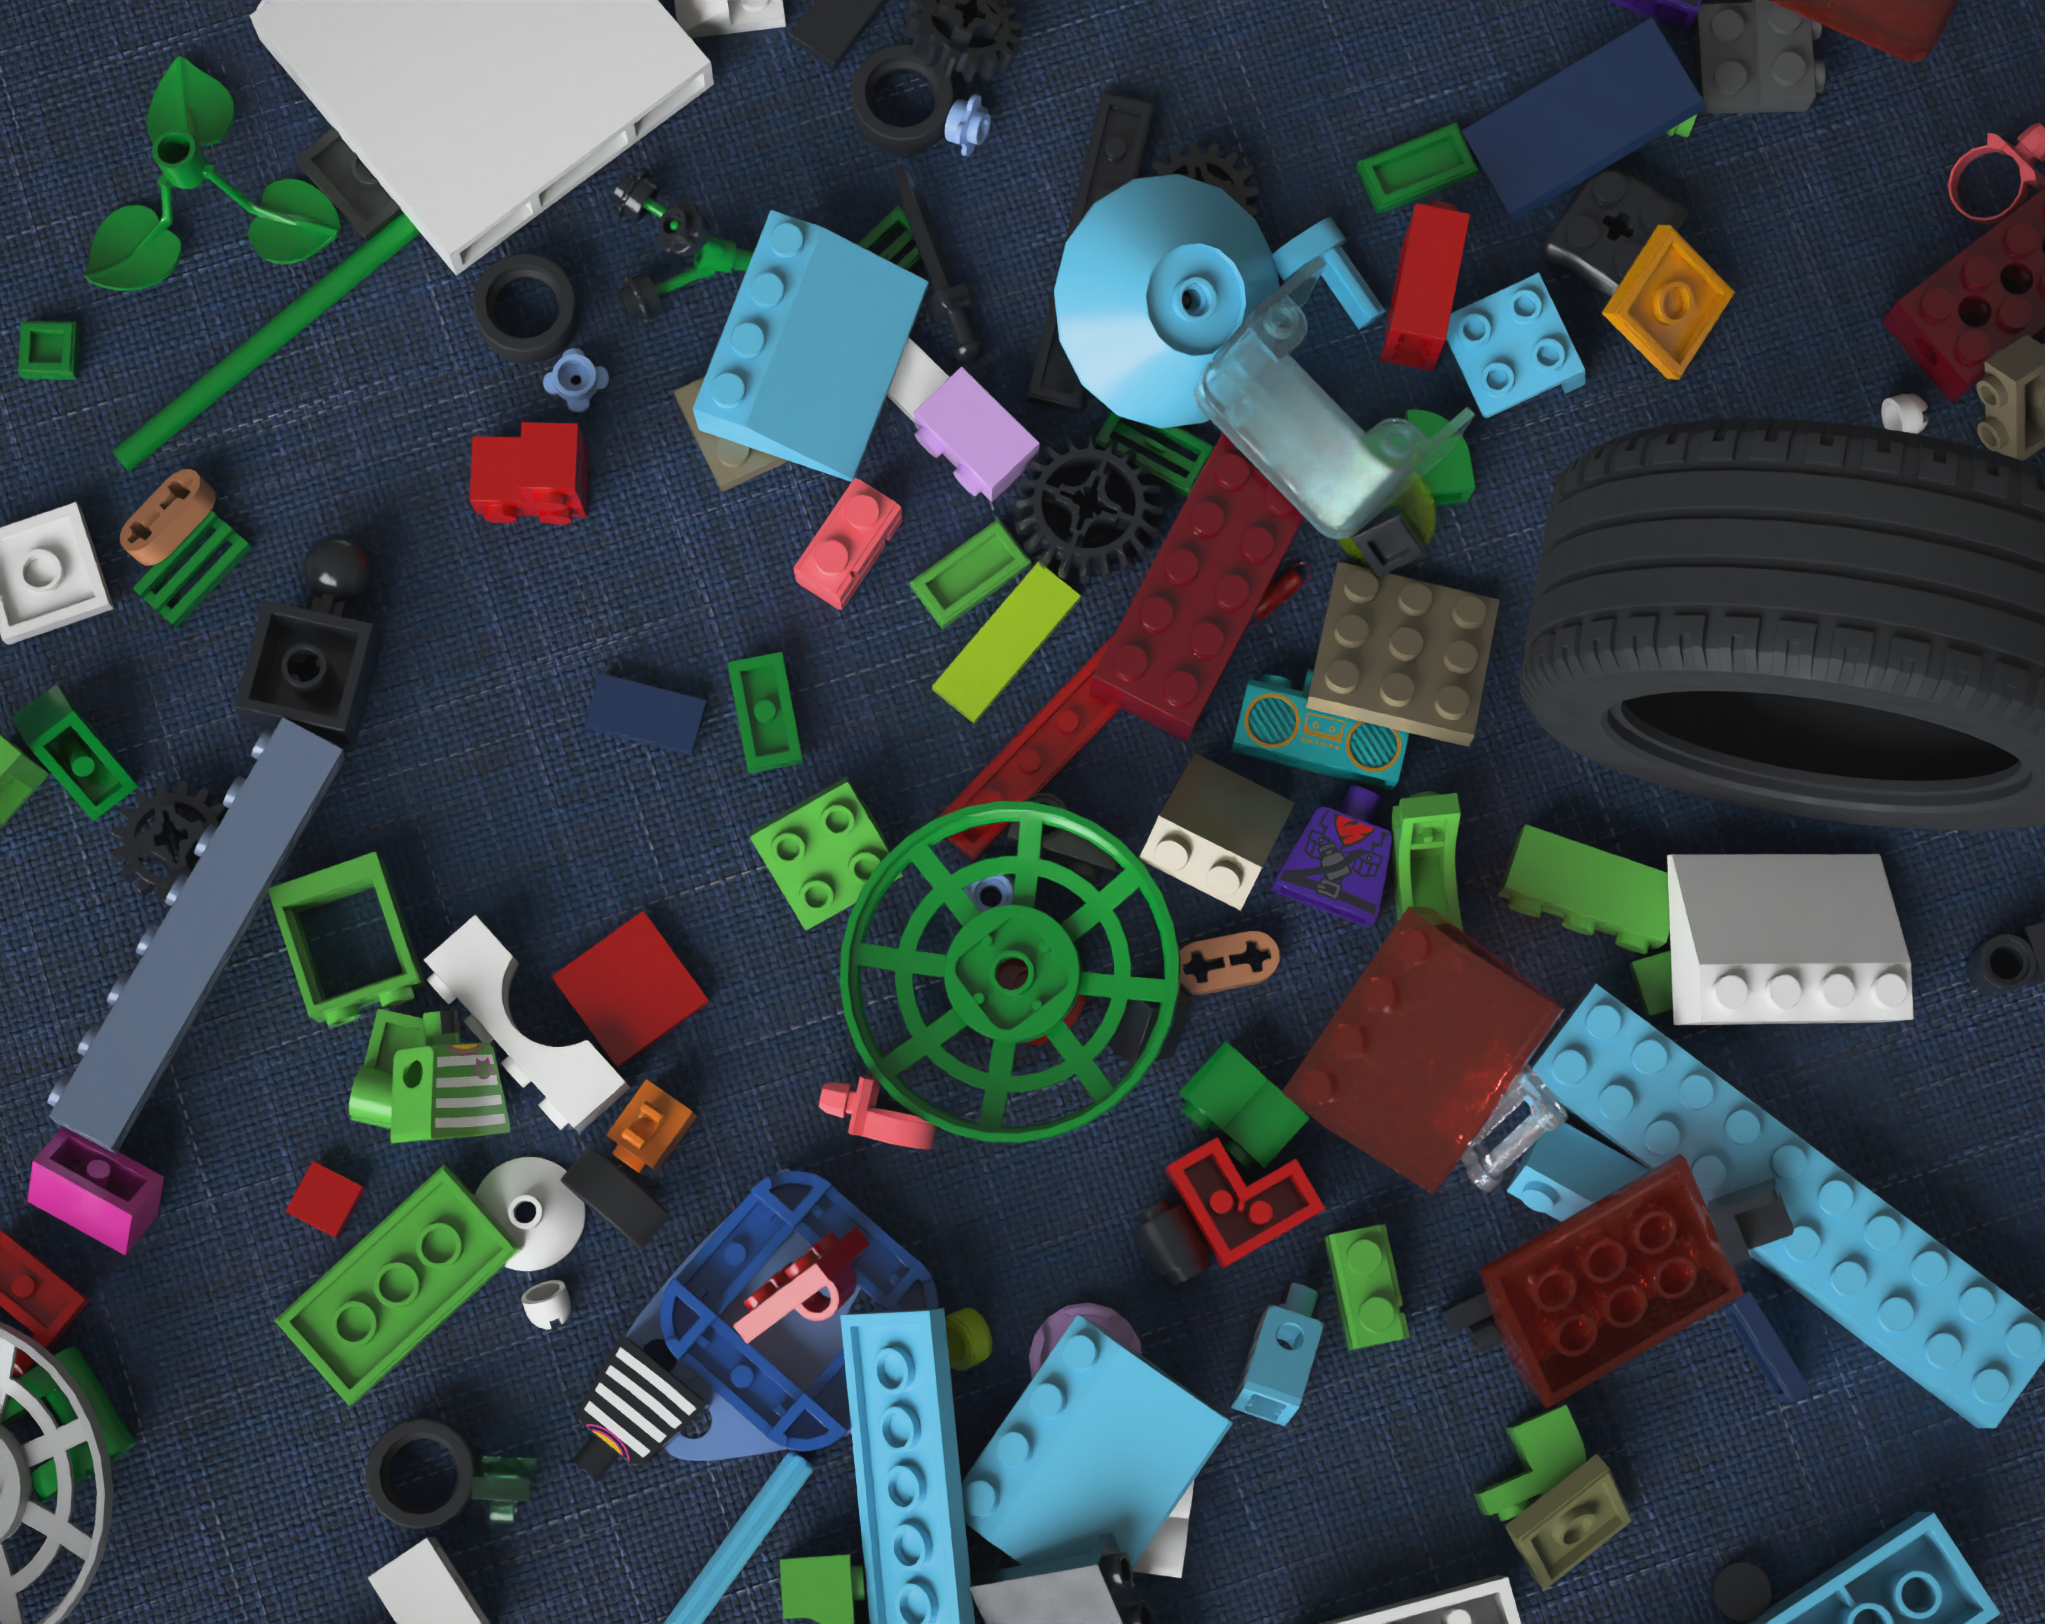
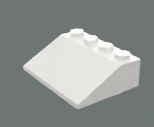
[1667,854,1913,1025]

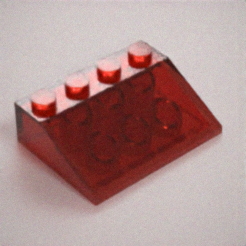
[1281,907,1565,1194]
[1479,1154,1744,1408]

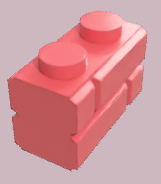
[793,478,903,611]

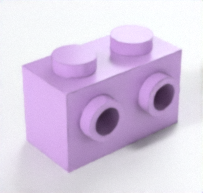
[914,367,1040,502]

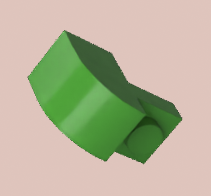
[1473,1405,1586,1522]

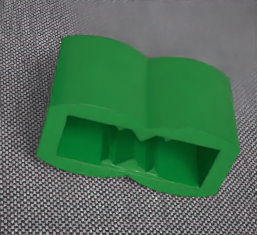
[1179,1041,1310,1171]

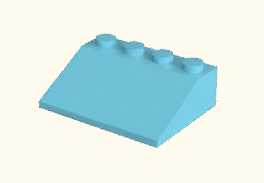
[693,210,929,482]
[961,1314,1233,1569]

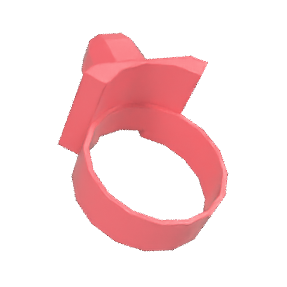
[1948,122,2045,225]
[819,1074,937,1150]

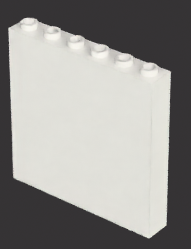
[249,0,714,276]

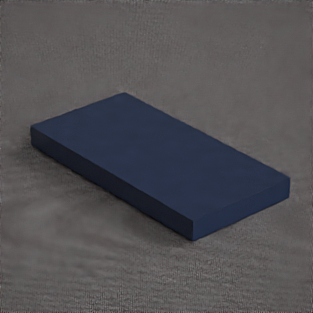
[1462,17,1706,222]

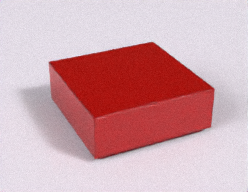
[285,1161,366,1239]

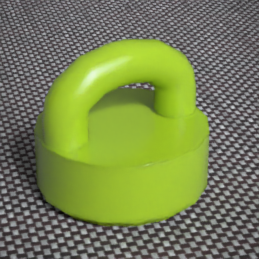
[945,1308,993,1371]

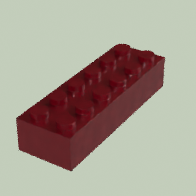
[1089,391,1344,743]

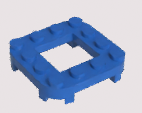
[660,1171,938,1451]

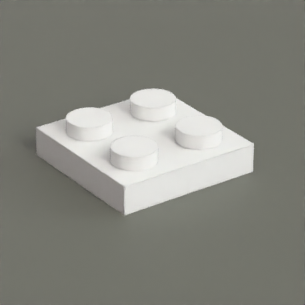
[0,502,114,645]

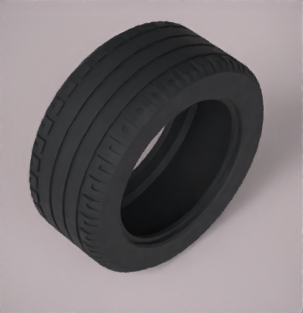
[1520,418,2045,830]

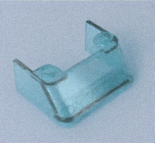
[1194,256,1475,539]

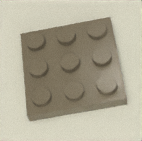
[1306,561,1499,747]

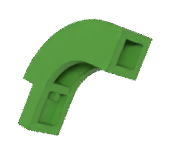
[1392,791,1466,978]

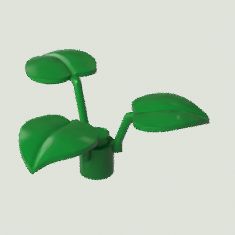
[83,56,341,291]

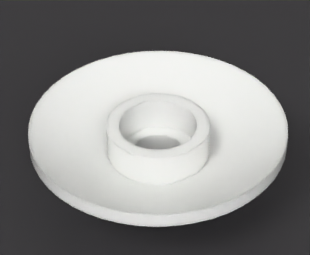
[475,1157,586,1271]

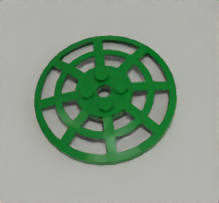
[840,801,1181,1143]

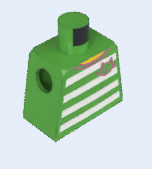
[390,1010,510,1143]

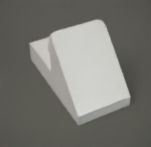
[674,0,786,38]

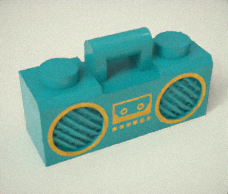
[1230,669,1409,791]

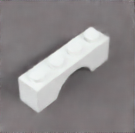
[424,915,631,1133]

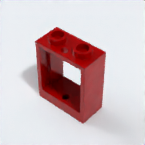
[1379,201,1470,372]

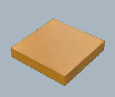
[1602,225,1735,380]

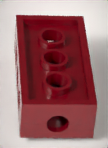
[1882,188,2045,404]

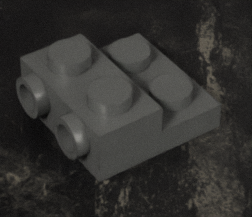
[1694,0,1825,114]

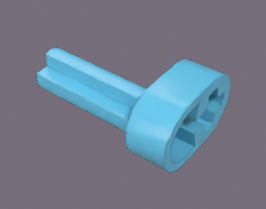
[1271,217,1386,330]

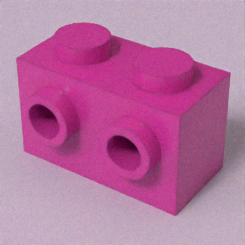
[27,1127,164,1256]

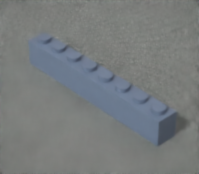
[47,717,345,1154]

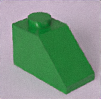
[11,684,138,821]

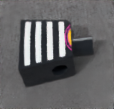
[572,1335,711,1481]

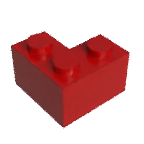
[469,422,589,525]
[1165,1137,1325,1270]

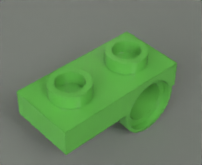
[349,1009,426,1129]

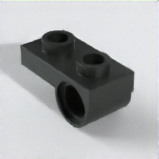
[1007,793,1118,883]

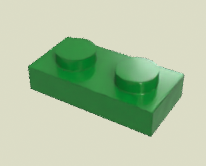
[727,652,804,774]

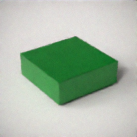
[18,321,80,380]

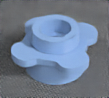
[945,94,991,157]
[543,348,609,413]

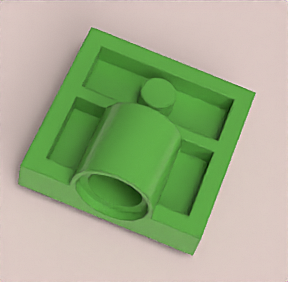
[749,776,903,931]

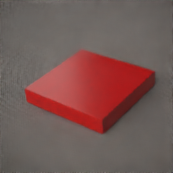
[551,911,710,1069]

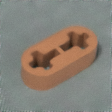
[120,469,216,566]
[1179,931,1280,995]

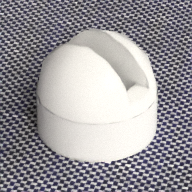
[1881,394,1929,434]
[521,1280,571,1330]

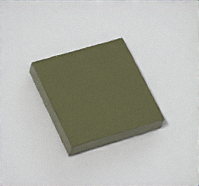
[1505,1454,1633,1590]

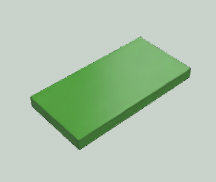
[274,1165,523,1406]

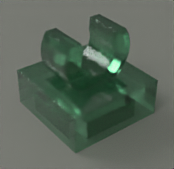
[471,1457,538,1524]

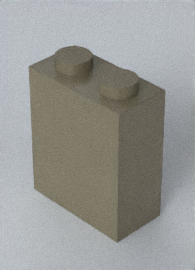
[1139,753,1295,911]

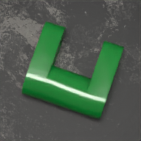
[1,1345,136,1504]

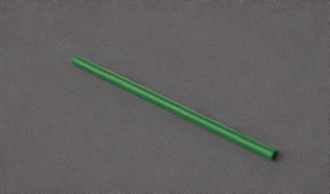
[111,212,420,472]

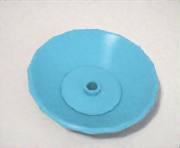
[1054,174,1282,429]

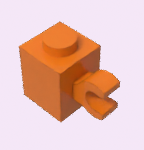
[606,1079,697,1173]

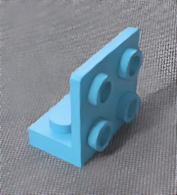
[1446,273,1585,418]

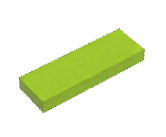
[932,561,1081,724]

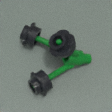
[612,170,754,325]

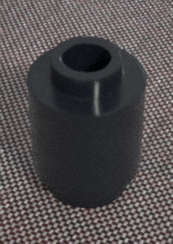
[1133,1199,1211,1288]

